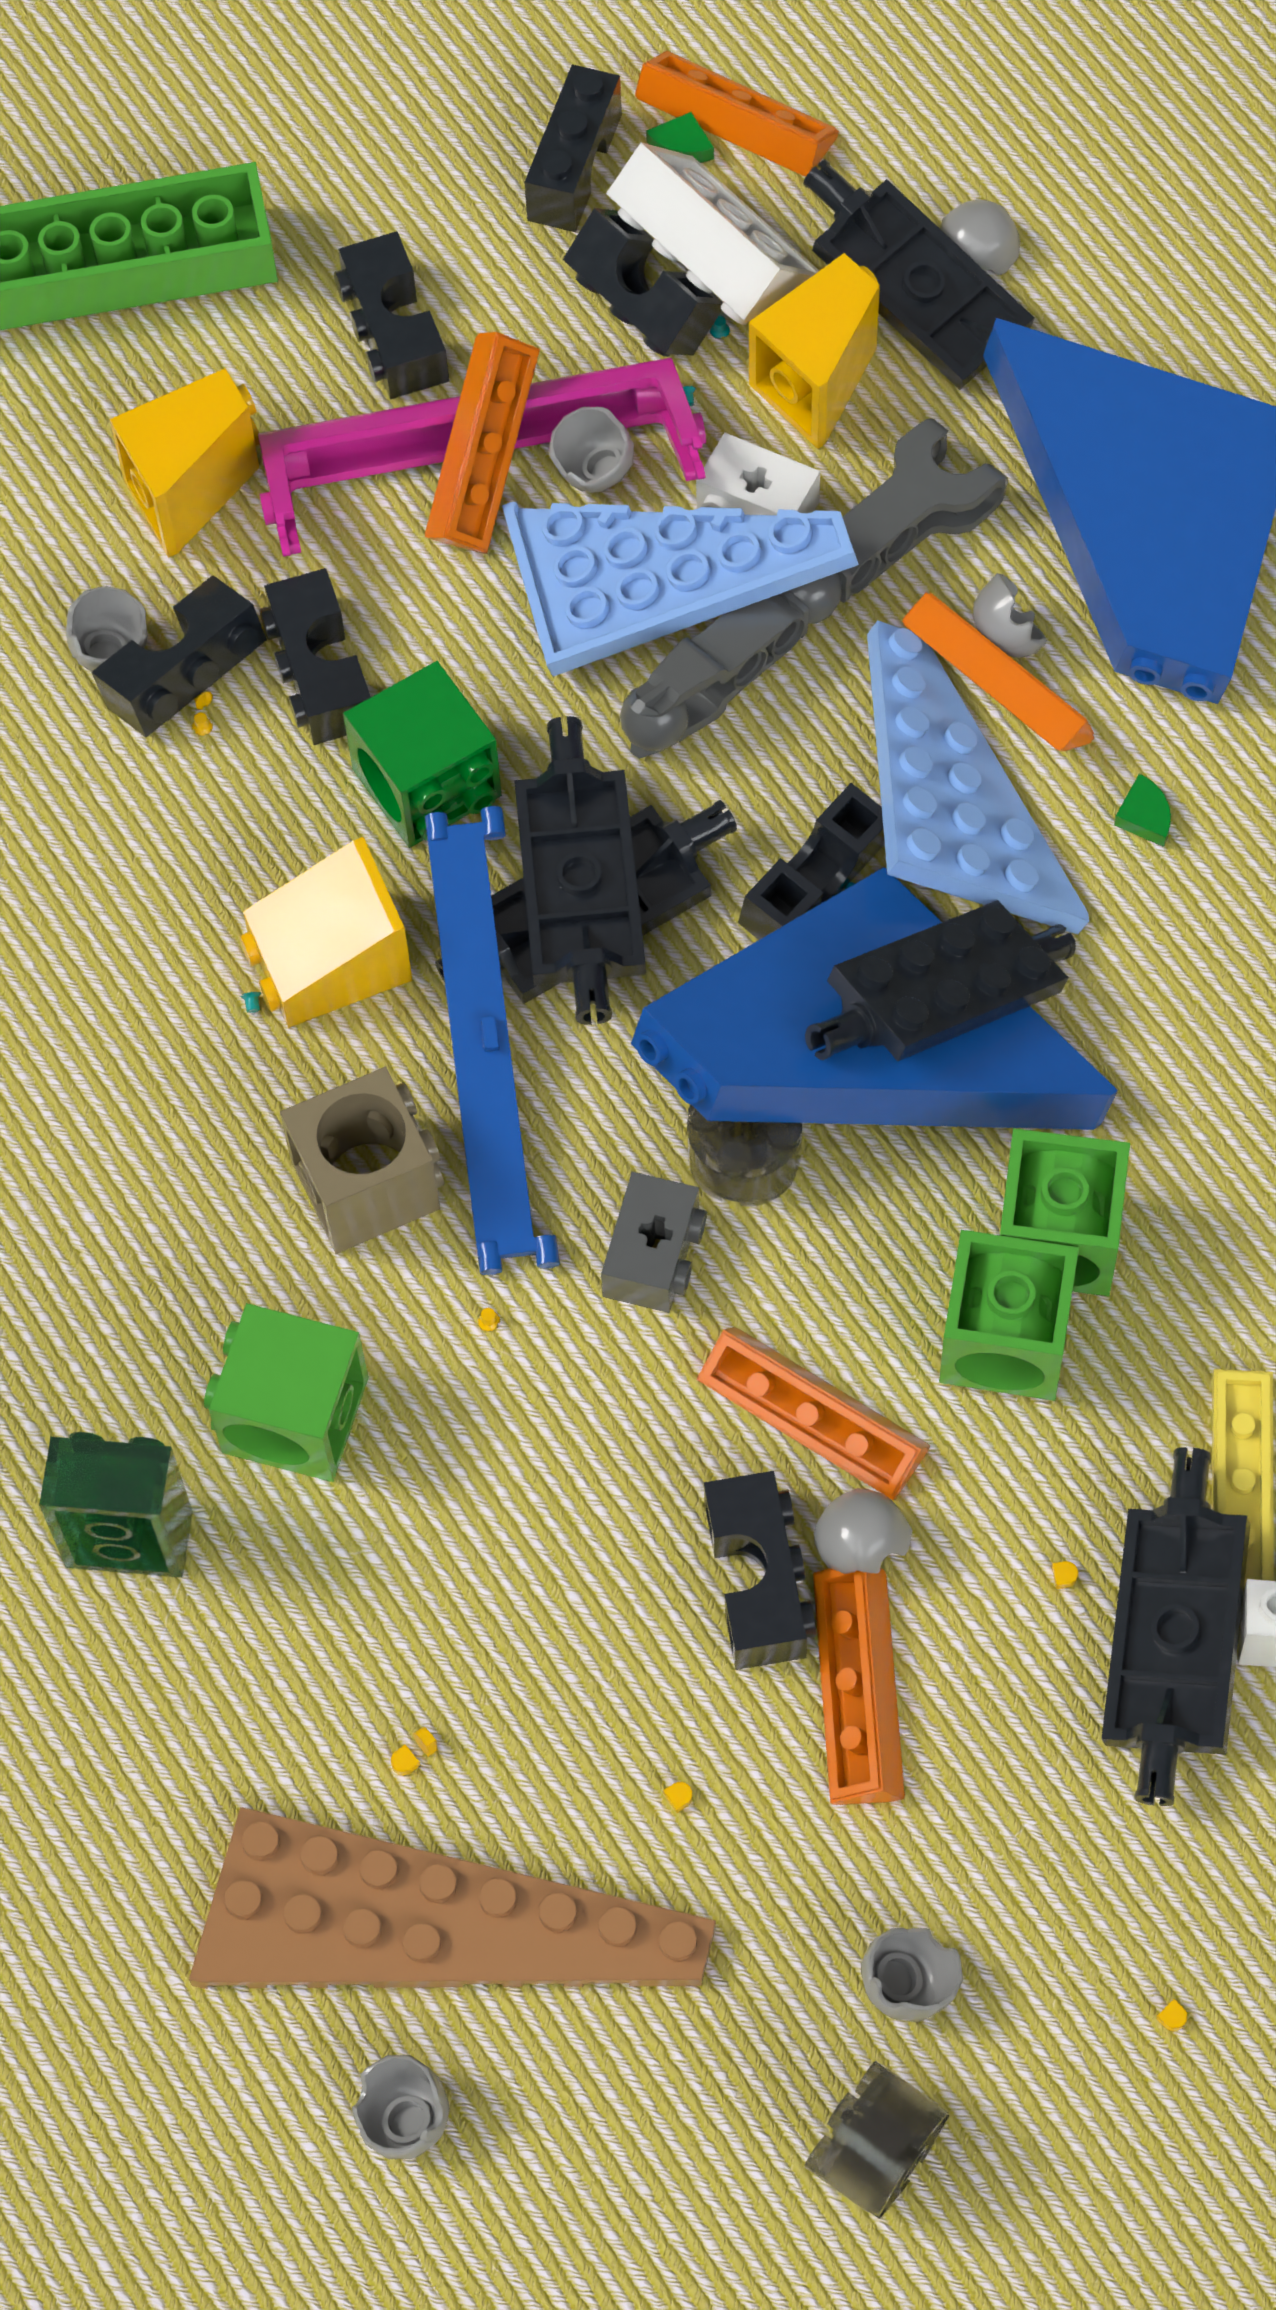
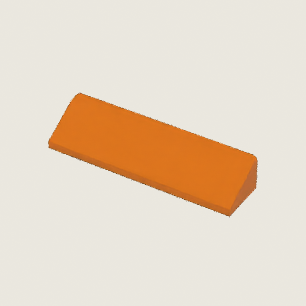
[635,51,839,176]
[425,332,540,554]
[902,592,1095,751]
[696,1327,930,1500]
[813,1568,905,1805]

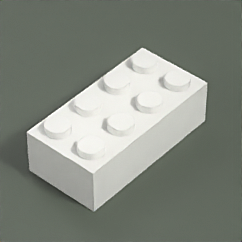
[606,142,819,325]

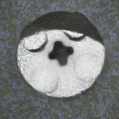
[687,1105,802,1206]
[804,2060,949,2219]

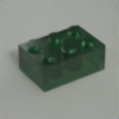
[39,1432,193,1578]

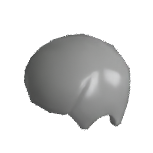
[940,200,1021,275]
[549,407,634,493]
[973,573,1047,658]
[66,586,148,671]
[814,1488,912,1574]
[861,1928,963,2022]
[352,2055,450,2159]

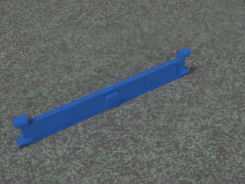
[425,806,560,1275]

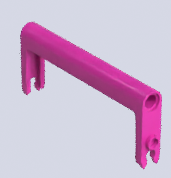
[258,358,706,557]

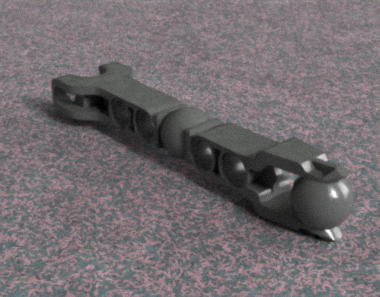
[619,418,1008,759]

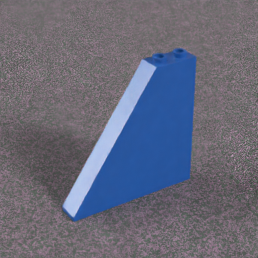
[983,318,1276,704]
[631,867,1118,1130]

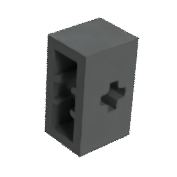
[601,1172,707,1313]

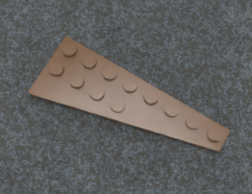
[189,1807,716,1989]

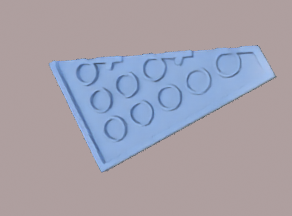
[502,502,859,677]
[867,620,1089,934]

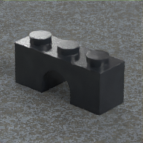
[524,64,622,232]
[563,208,723,357]
[334,231,449,400]
[259,568,371,745]
[91,575,267,738]
[738,783,885,940]
[704,1471,816,1670]

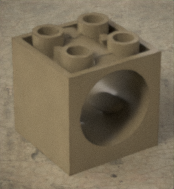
[280,1066,444,1254]

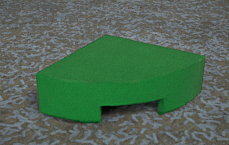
[646,112,714,163]
[1114,773,1171,847]

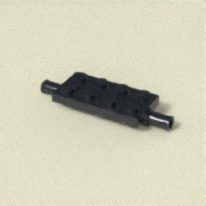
[803,159,1035,390]
[514,716,646,1025]
[435,800,737,1004]
[805,900,1076,1061]
[1101,1447,1251,1806]

